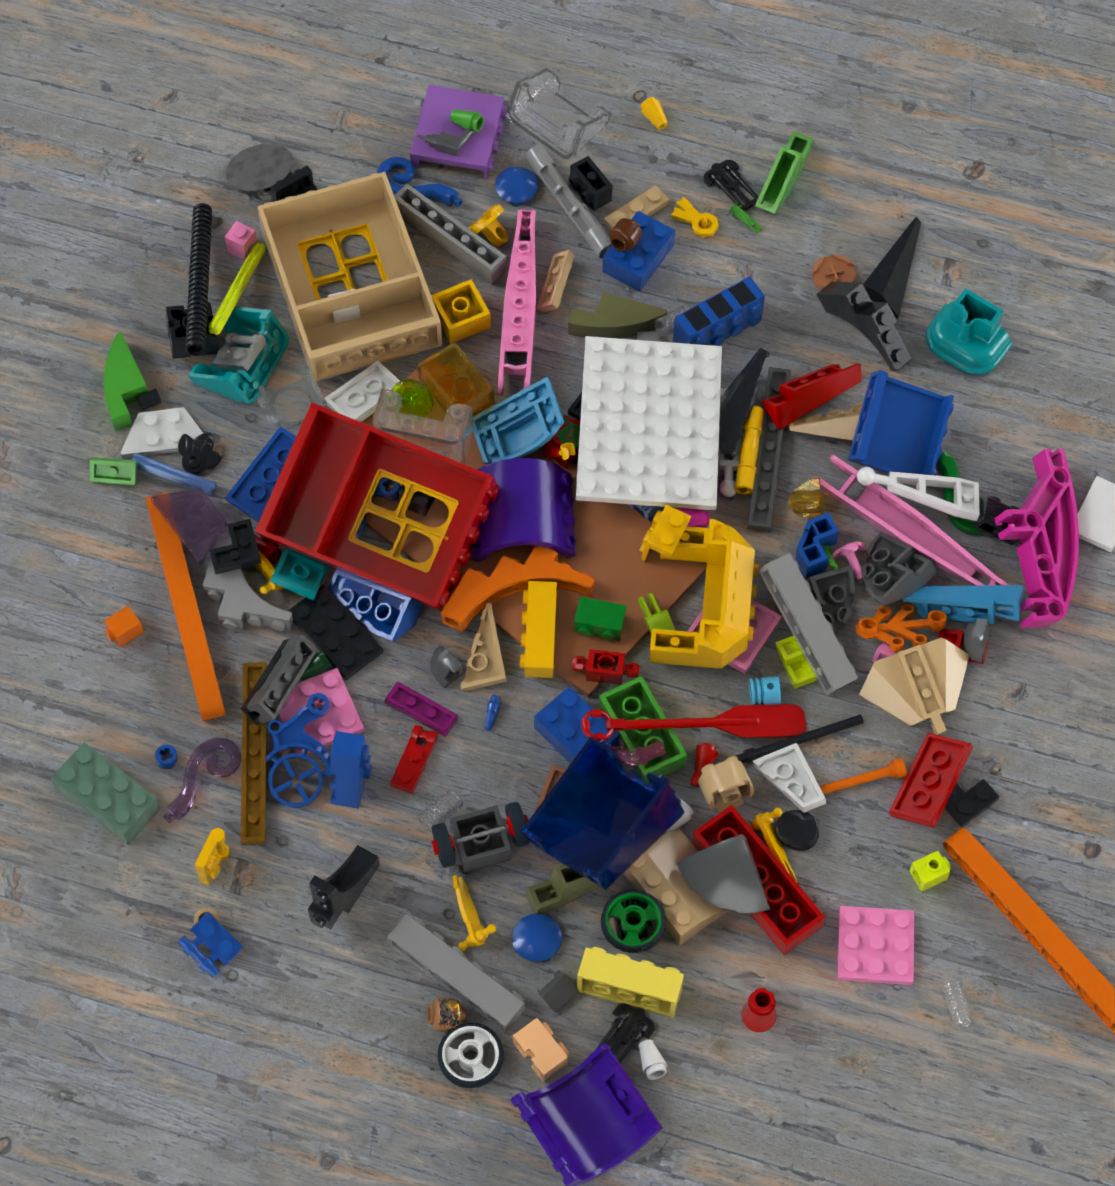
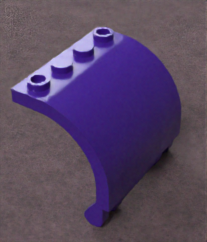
[471,458,576,562]
[510,1043,663,1186]

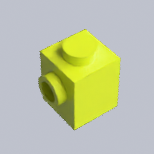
[909,851,951,892]

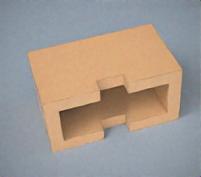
[513,1018,569,1082]

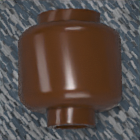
[609,218,642,252]

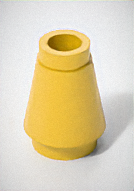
[640,97,668,130]

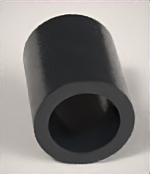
[136,388,162,411]

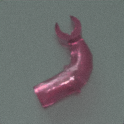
[609,740,666,765]

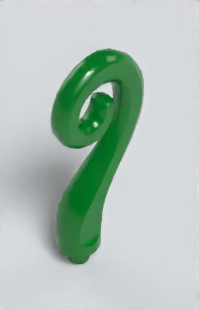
[936,451,985,535]

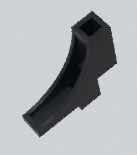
[816,281,912,371]
[308,845,380,930]

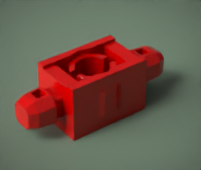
[572,649,640,685]

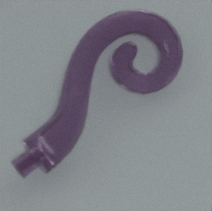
[163,737,242,823]

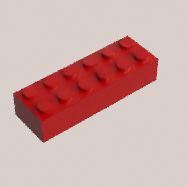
[692,805,825,955]

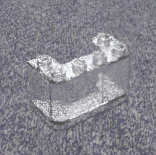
[373,388,473,464]

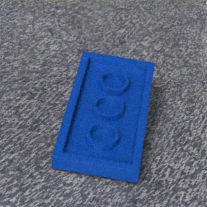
[225,426,296,523]

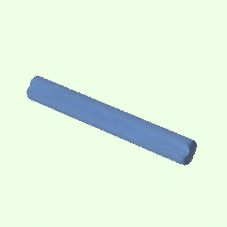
[132,454,217,495]

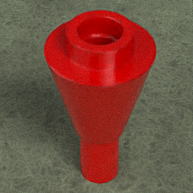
[690,742,719,788]

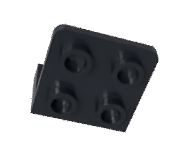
[271,166,318,202]

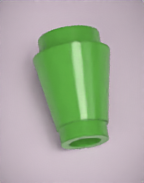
[450,109,484,133]

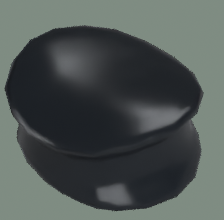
[775,810,819,851]

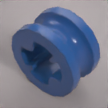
[155,745,178,769]

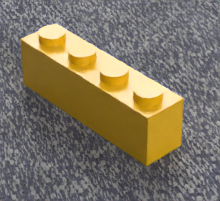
[520,581,557,678]

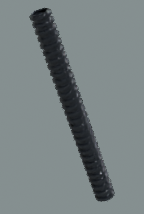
[185,203,212,356]

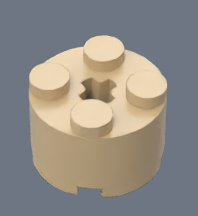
[698,756,755,812]

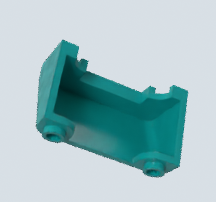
[188,307,289,404]

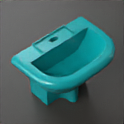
[926,288,1013,375]

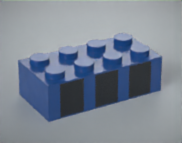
[673,276,765,346]

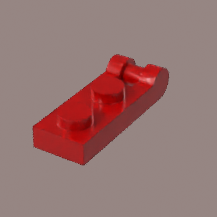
[390,725,439,794]

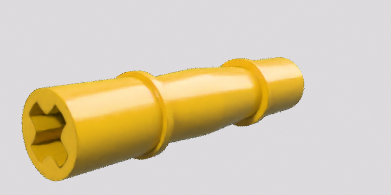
[734,406,764,495]

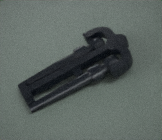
[704,160,759,211]
[596,1003,654,1063]

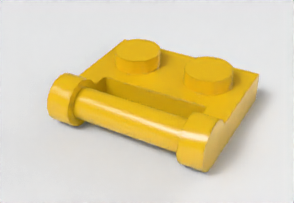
[194,828,230,886]

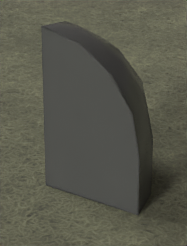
[963,619,990,663]
[430,646,463,689]

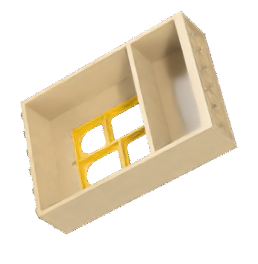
[257,172,442,382]

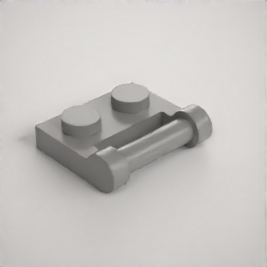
[212,332,266,372]

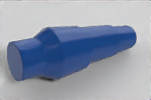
[485,695,501,731]

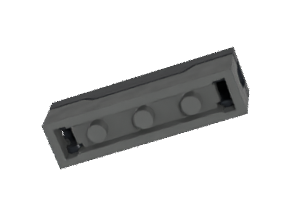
[240,635,317,725]

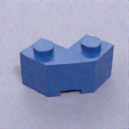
[795,512,839,579]

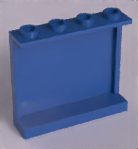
[848,370,954,476]

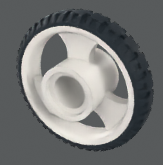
[438,1022,504,1088]

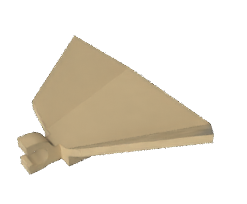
[858,637,969,735]

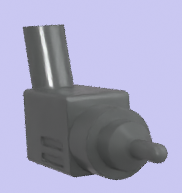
[417,129,473,156]

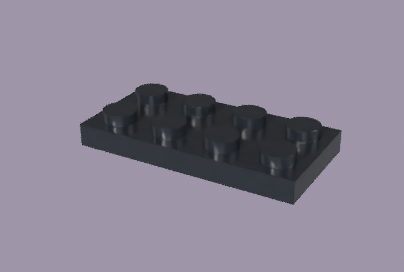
[288,584,383,680]

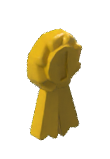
[671,197,719,238]

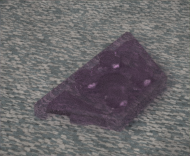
[150,488,228,565]

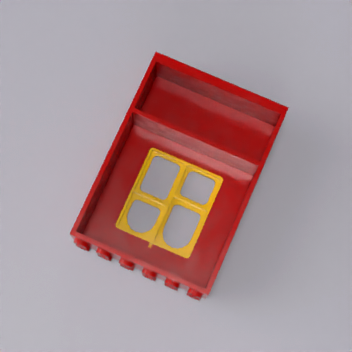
[255,402,499,612]

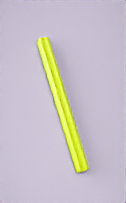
[209,242,266,335]

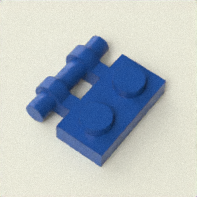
[177,912,243,978]

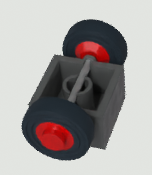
[431,802,530,873]

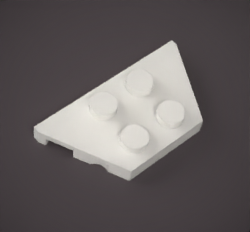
[121,407,203,459]

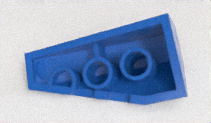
[328,569,424,642]

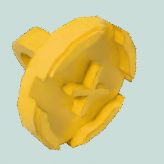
[468,203,508,247]

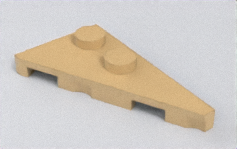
[461,602,507,692]

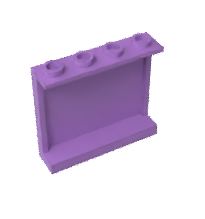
[410,85,508,179]

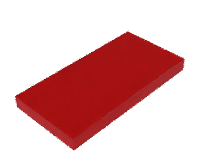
[889,733,973,828]

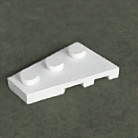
[753,743,826,813]

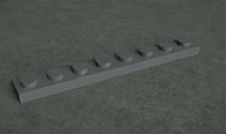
[747,367,791,532]

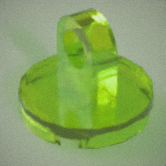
[388,379,434,424]

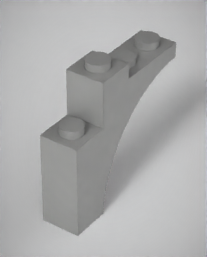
[203,537,294,631]

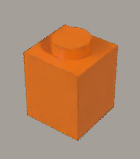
[104,606,144,648]

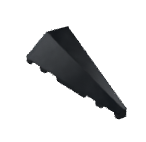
[863,217,921,319]
[718,348,770,457]

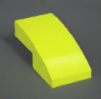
[775,635,817,689]

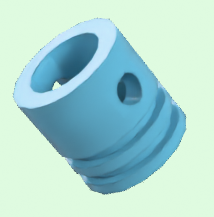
[748,676,781,705]

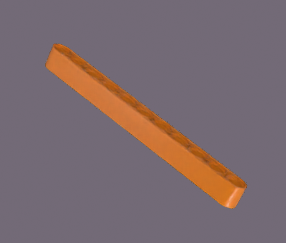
[145,492,226,721]
[942,827,1115,1034]

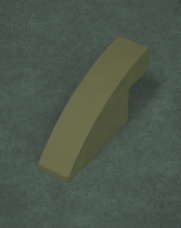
[568,292,667,339]
[526,843,632,914]

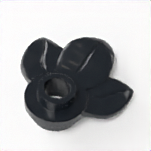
[178,433,222,474]

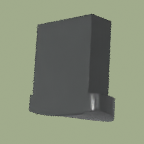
[539,970,578,1012]

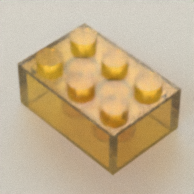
[417,342,494,426]

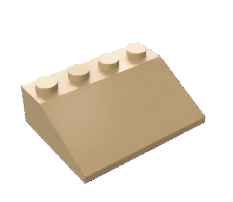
[623,828,730,946]

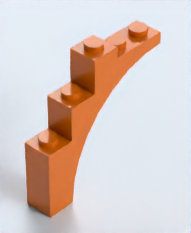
[441,546,595,633]

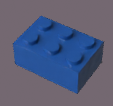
[602,211,676,292]
[534,686,619,775]

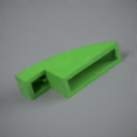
[755,131,815,215]
[104,332,148,431]

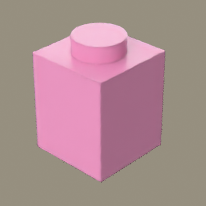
[225,221,257,260]

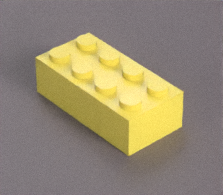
[577,947,684,1018]

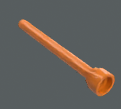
[819,757,907,795]

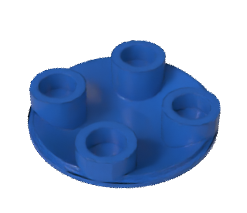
[495,167,538,207]
[512,914,562,962]

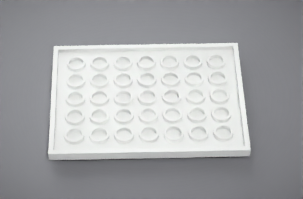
[576,336,722,511]

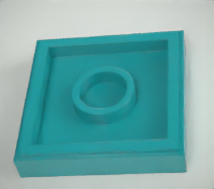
[270,548,329,600]

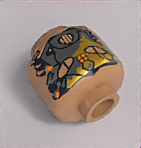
[427,998,466,1031]

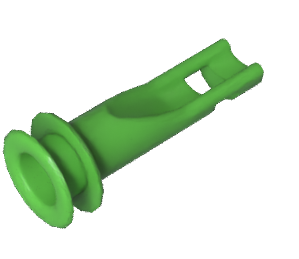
[729,202,762,234]
[822,545,838,571]

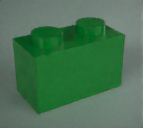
[574,596,627,641]

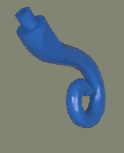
[377,157,463,207]

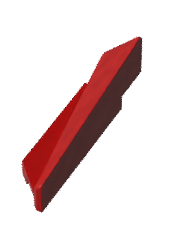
[762,363,862,430]

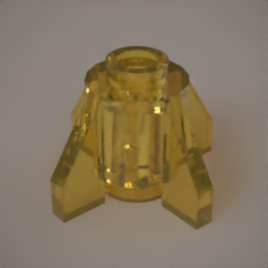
[788,478,827,520]

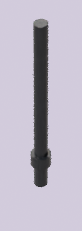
[736,714,864,764]

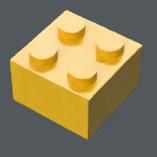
[431,279,491,344]

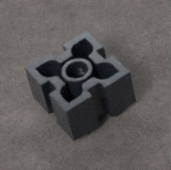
[166,302,218,359]

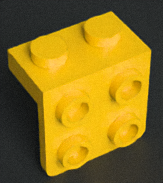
[639,504,692,561]

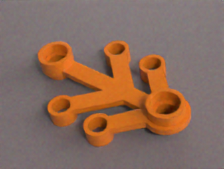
[856,603,947,652]

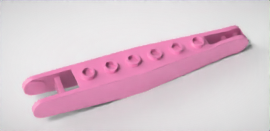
[498,209,536,396]
[812,455,1009,586]

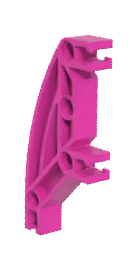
[994,449,1079,628]

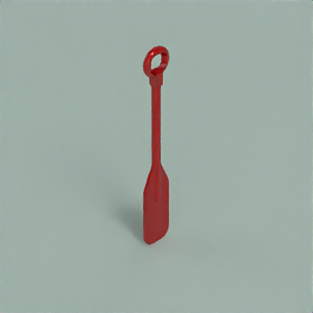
[581,704,806,742]

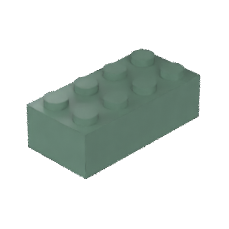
[51,742,160,845]

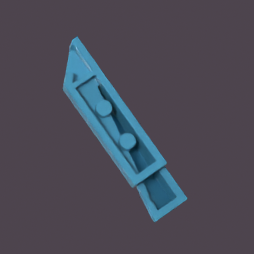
[903,585,1023,624]

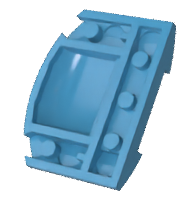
[469,377,564,464]

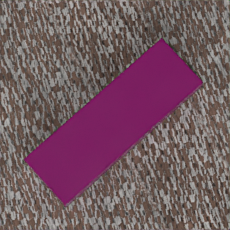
[385,681,458,737]

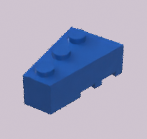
[330,731,372,809]

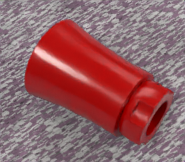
[741,988,777,1032]

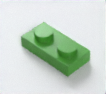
[90,457,137,485]

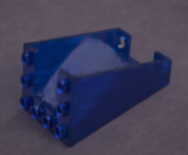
[521,737,685,890]

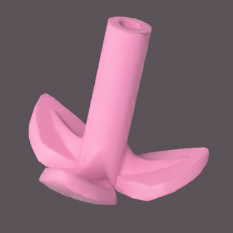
[832,541,866,581]

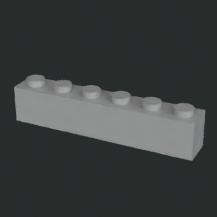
[394,184,506,285]
[759,553,858,696]
[387,914,525,1034]

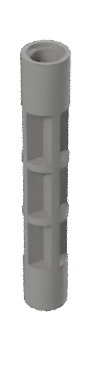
[525,145,612,259]

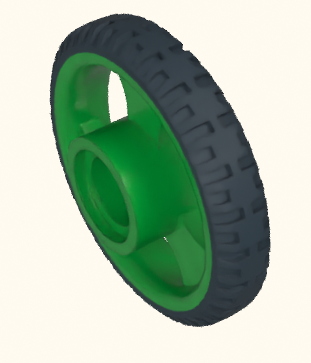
[601,889,666,953]

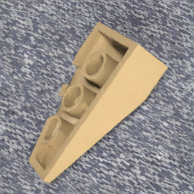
[789,403,863,440]

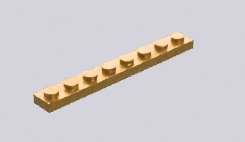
[241,662,267,845]

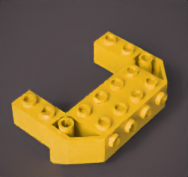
[650,519,759,669]

